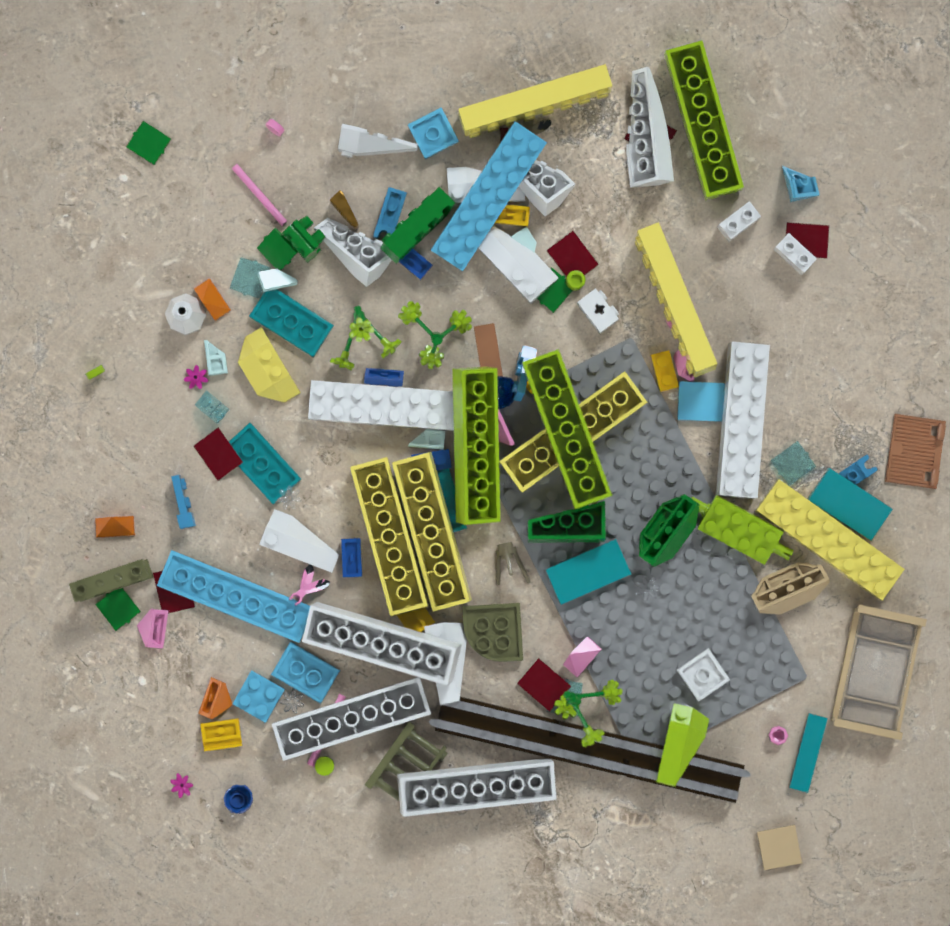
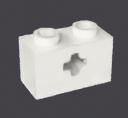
[717,201,761,242]
[774,233,817,275]
[577,288,619,334]

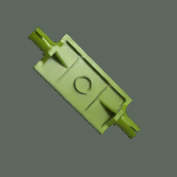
[691,495,794,565]

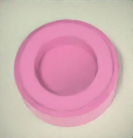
[265,119,284,137]

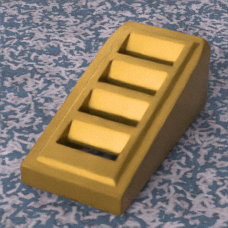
[330,190,359,230]

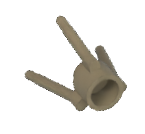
[495,542,530,585]

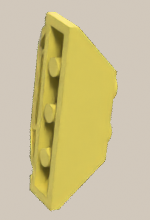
[238,327,301,403]

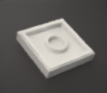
[677,648,730,702]

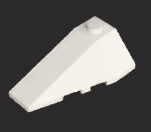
[338,123,418,158]
[519,160,575,216]
[447,167,525,206]
[314,218,391,287]
[259,509,339,573]
[424,623,467,705]

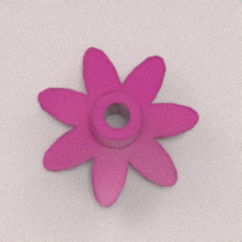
[183,365,209,389]
[170,773,193,798]

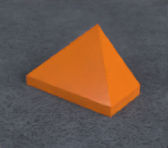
[194,278,231,320]
[95,516,135,538]
[198,677,233,719]

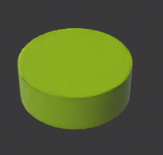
[566,270,586,290]
[85,365,105,380]
[315,756,334,776]

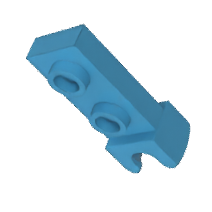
[373,187,407,239]
[512,346,537,402]
[839,454,878,485]
[171,475,196,529]

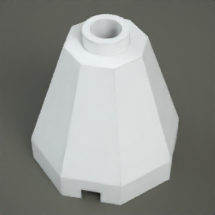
[165,293,207,335]

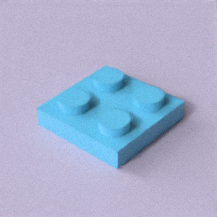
[408,107,459,159]
[232,670,285,723]

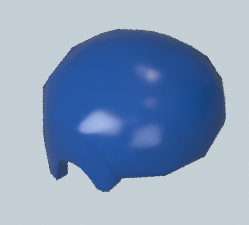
[224,785,253,814]

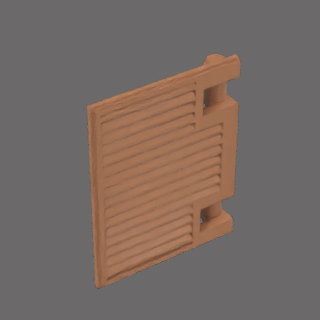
[885,414,946,489]

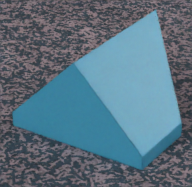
[782,166,820,202]

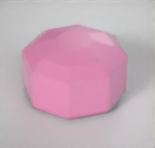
[768,726,788,745]

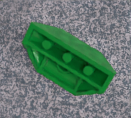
[639,494,700,567]

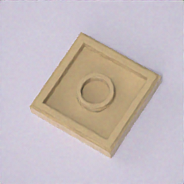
[757,825,802,870]

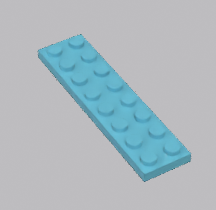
[430,121,547,271]
[157,550,310,643]

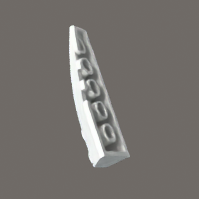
[626,67,674,188]
[478,225,558,304]

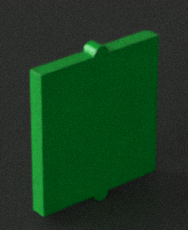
[126,121,171,165]
[257,227,298,271]
[537,267,573,313]
[95,588,141,631]

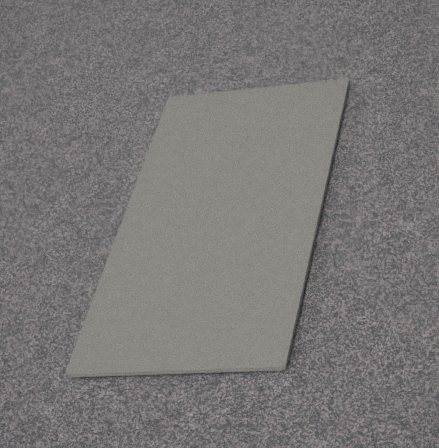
[498,338,807,745]

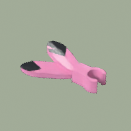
[289,564,330,606]

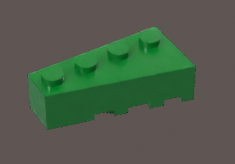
[380,187,455,264]
[527,501,606,543]

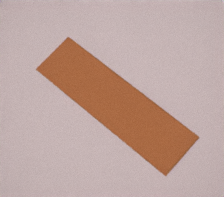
[474,323,506,398]

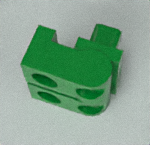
[282,216,326,263]

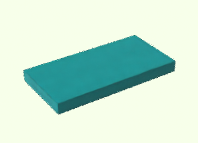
[249,289,334,358]
[229,423,301,505]
[808,467,893,541]
[546,539,631,605]

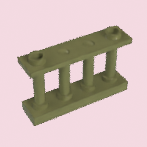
[69,559,154,602]
[365,721,448,810]

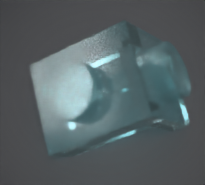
[195,390,229,423]

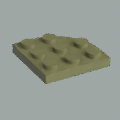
[462,603,523,662]

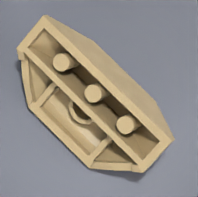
[751,562,830,615]

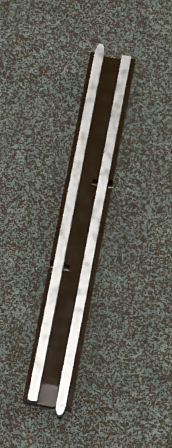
[429,696,751,803]

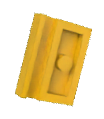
[397,608,435,632]
[200,718,243,752]

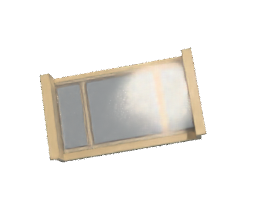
[831,605,927,740]

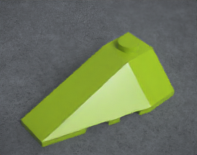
[656,703,709,787]

